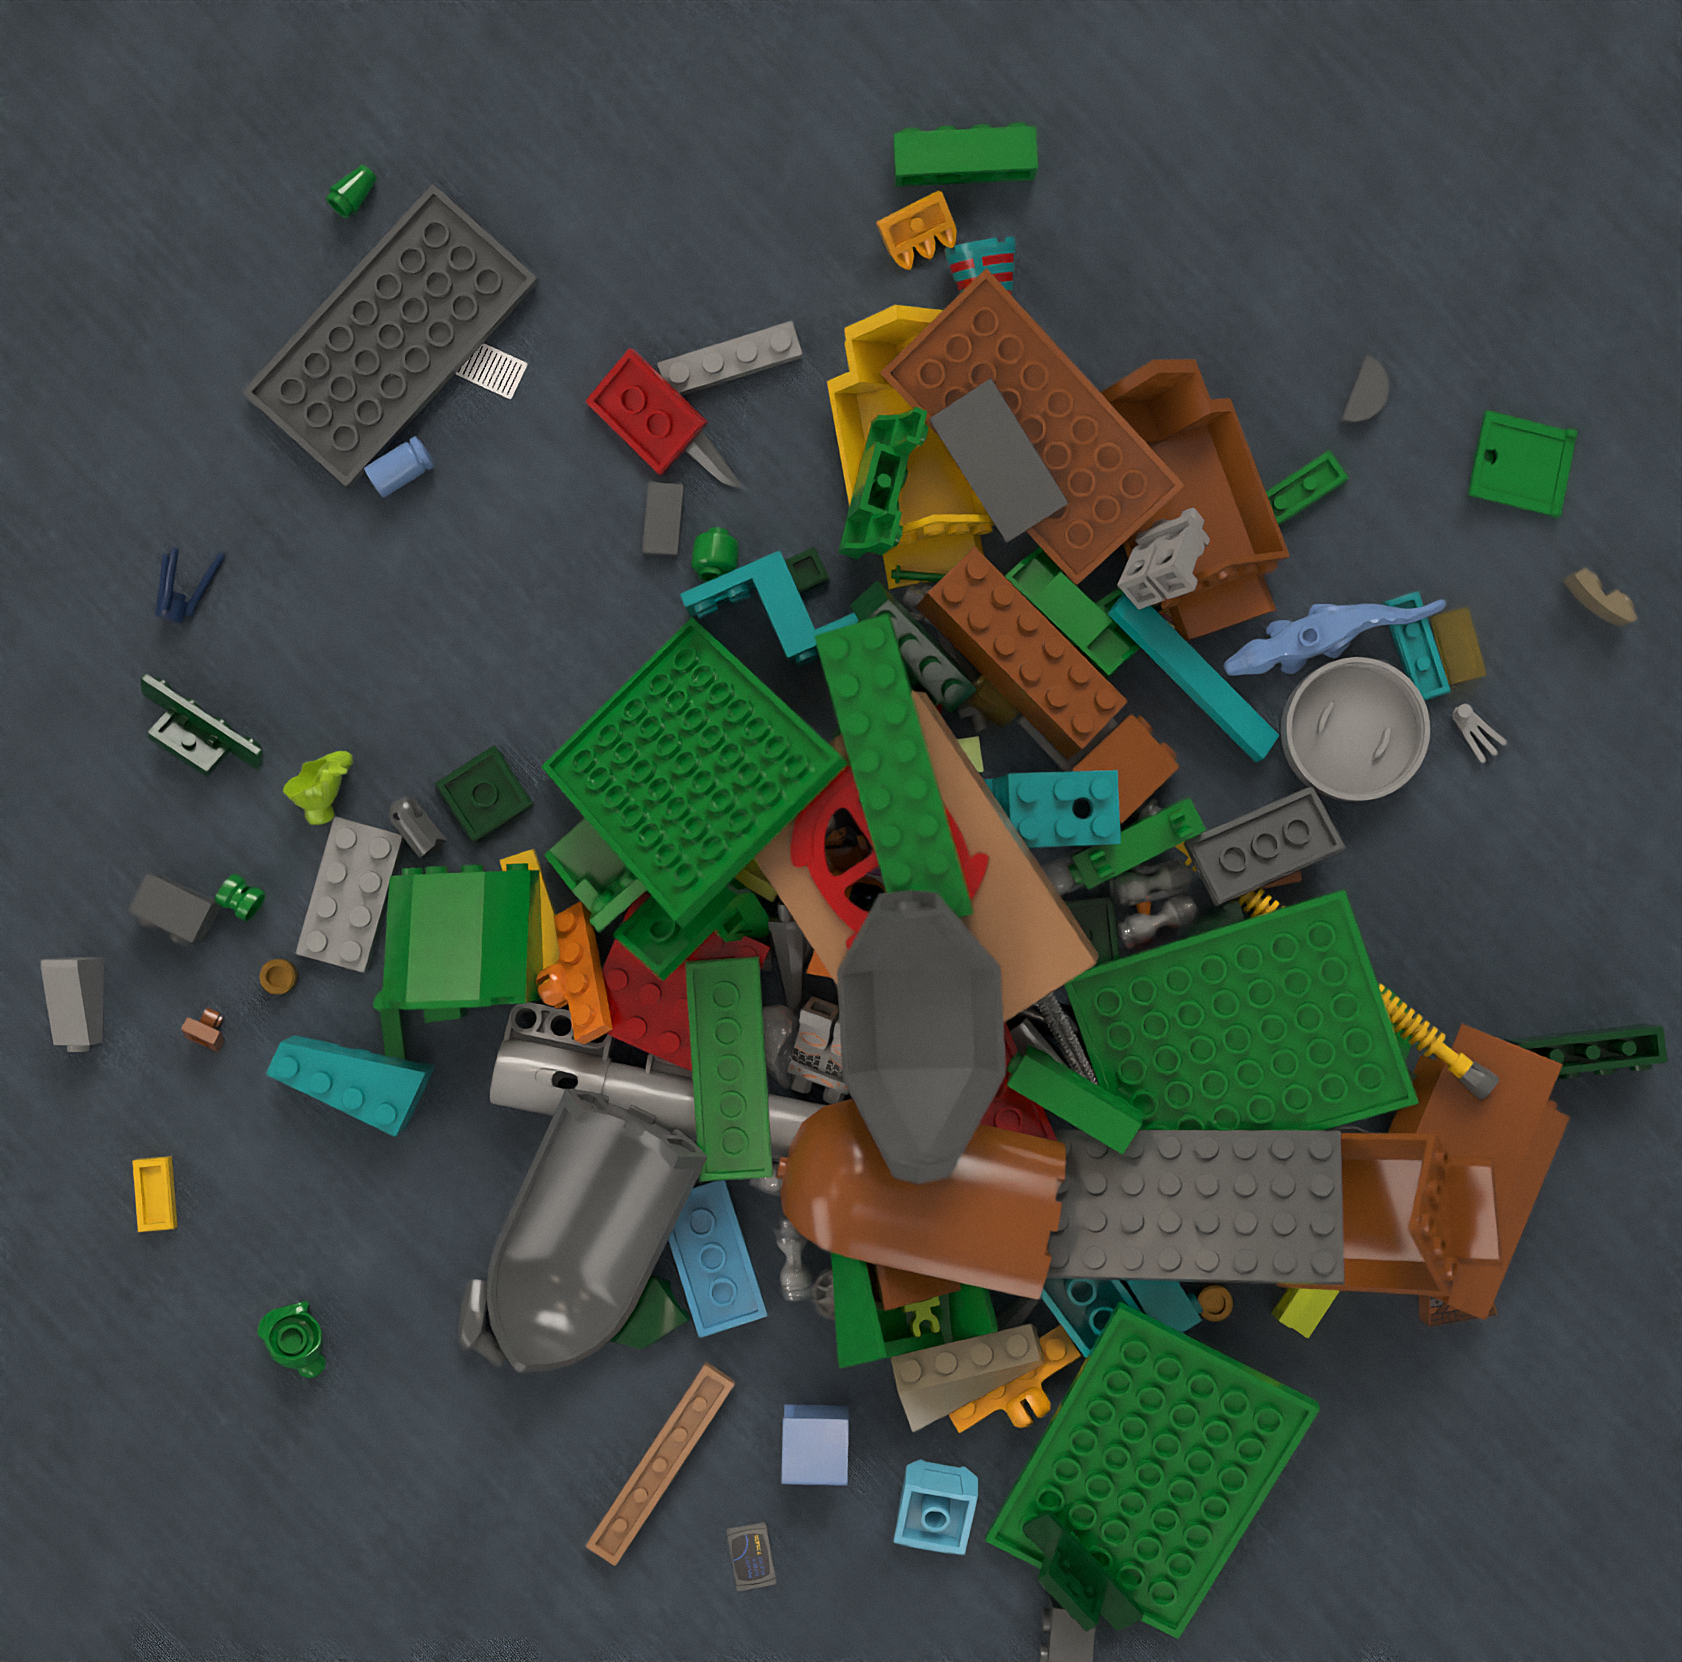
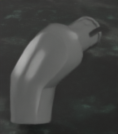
[457,1280,506,1367]

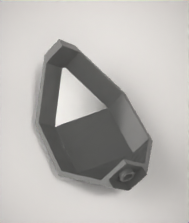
[837,890,1006,1184]

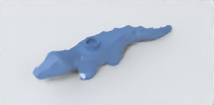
[1224,599,1446,676]

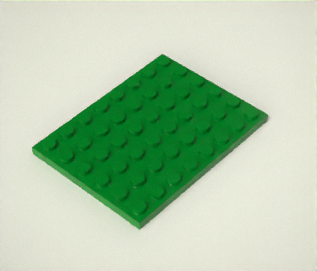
[541,617,848,928]
[1064,888,1419,1131]
[985,1301,1320,1639]

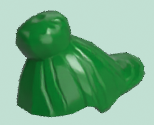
[257,1300,326,1379]

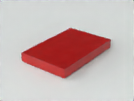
[585,348,709,475]

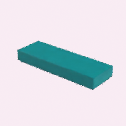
[1382,591,1451,701]

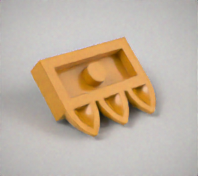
[876,190,957,270]

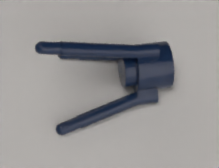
[154,547,225,623]

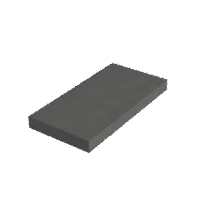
[929,378,1069,543]
[1183,786,1347,908]

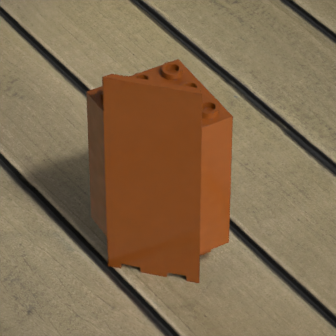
[1100,359,1290,641]
[1276,1133,1502,1296]

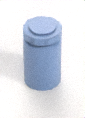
[364,436,435,498]

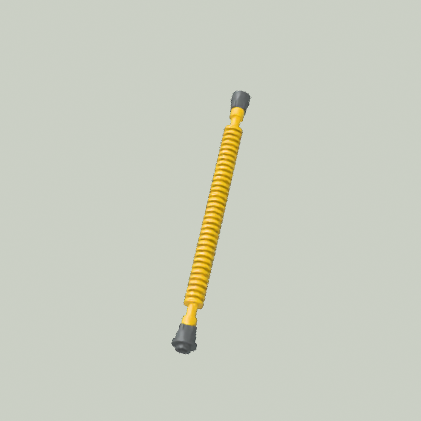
[1130,798,1500,1101]

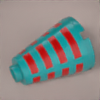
[944,236,1016,296]

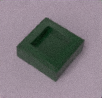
[784,546,830,594]

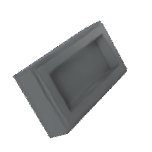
[642,482,685,557]

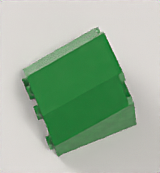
[382,863,544,1009]
[831,1252,998,1369]

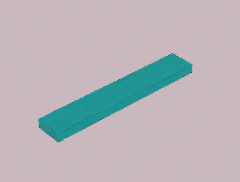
[1108,593,1279,762]

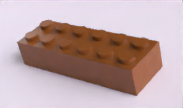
[915,547,1128,760]

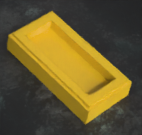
[132,1156,178,1232]

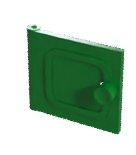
[1467,410,1578,518]

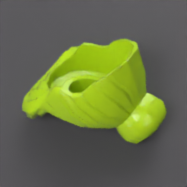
[283,751,353,825]

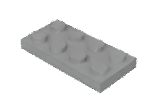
[295,816,405,973]

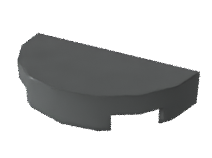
[1339,354,1390,425]

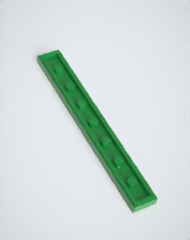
[1095,449,1349,625]

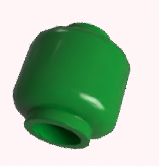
[691,527,740,582]

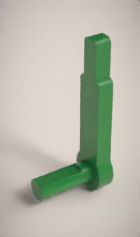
[373,990,407,1060]

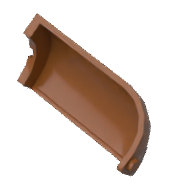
[775,1099,1066,1300]

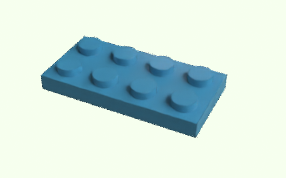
[668,1180,768,1338]

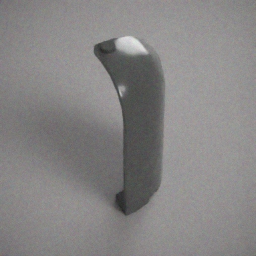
[486,1089,708,1373]

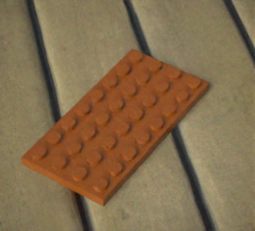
[880,268,1185,586]

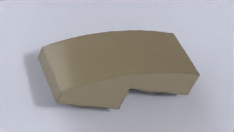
[1562,567,1638,627]

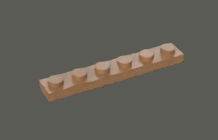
[585,1362,735,1566]

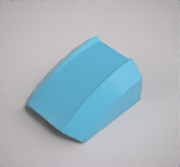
[893,1459,978,1555]

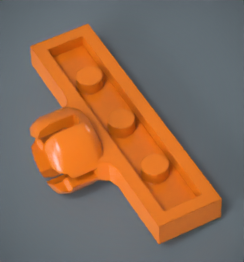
[535,901,613,1045]

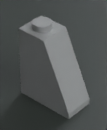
[41,957,104,1052]

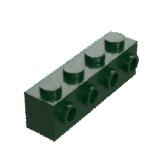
[850,581,977,713]
[1505,1023,1668,1079]

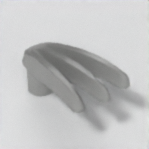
[1452,704,1507,763]

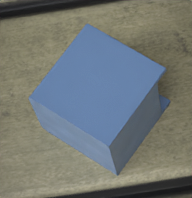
[782,1404,849,1486]

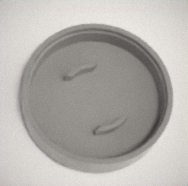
[1280,657,1430,802]

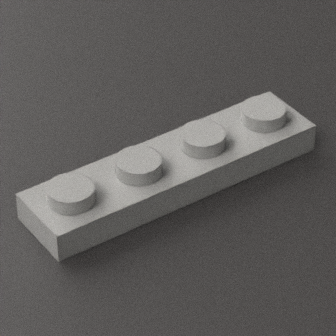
[657,321,803,396]

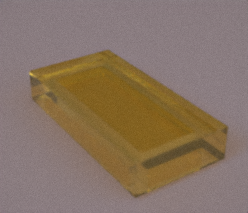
[1430,607,1487,685]

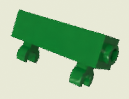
[1067,797,1206,890]
[1006,1044,1143,1155]

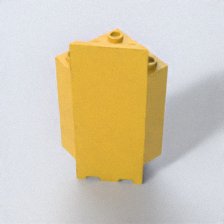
[827,305,995,590]

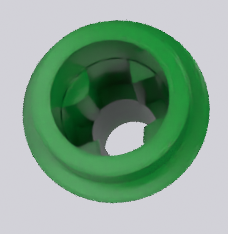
[326,164,377,218]

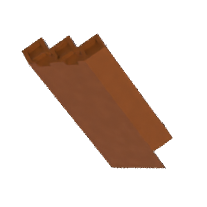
[1388,1023,1570,1321]

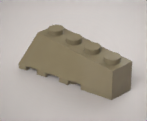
[891,1324,1045,1433]

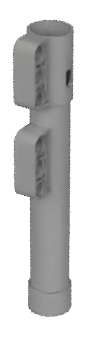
[490,1002,827,1159]

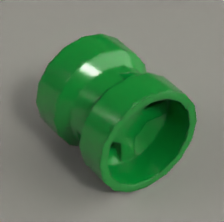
[215,873,266,922]

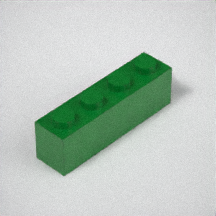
[893,122,1038,187]

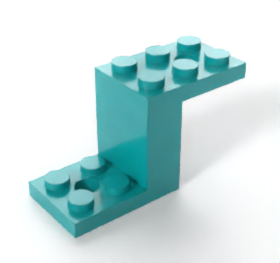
[680,550,859,668]
[983,770,1121,849]

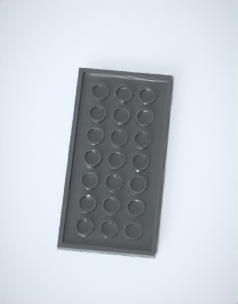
[242,184,539,490]
[1046,1130,1345,1285]

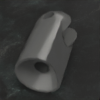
[388,797,447,860]

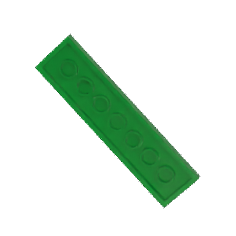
[814,614,974,918]

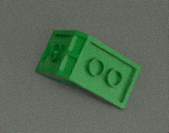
[544,818,647,932]
[612,877,770,981]

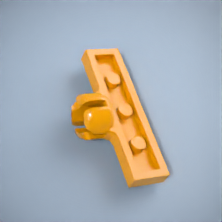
[949,1325,1082,1433]

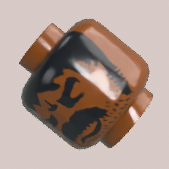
[825,827,870,872]

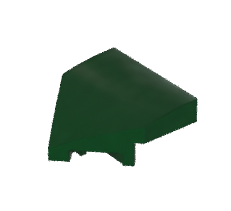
[609,1275,691,1349]

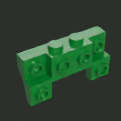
[838,407,928,560]
[1005,547,1141,680]

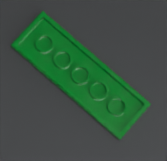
[685,956,773,1182]

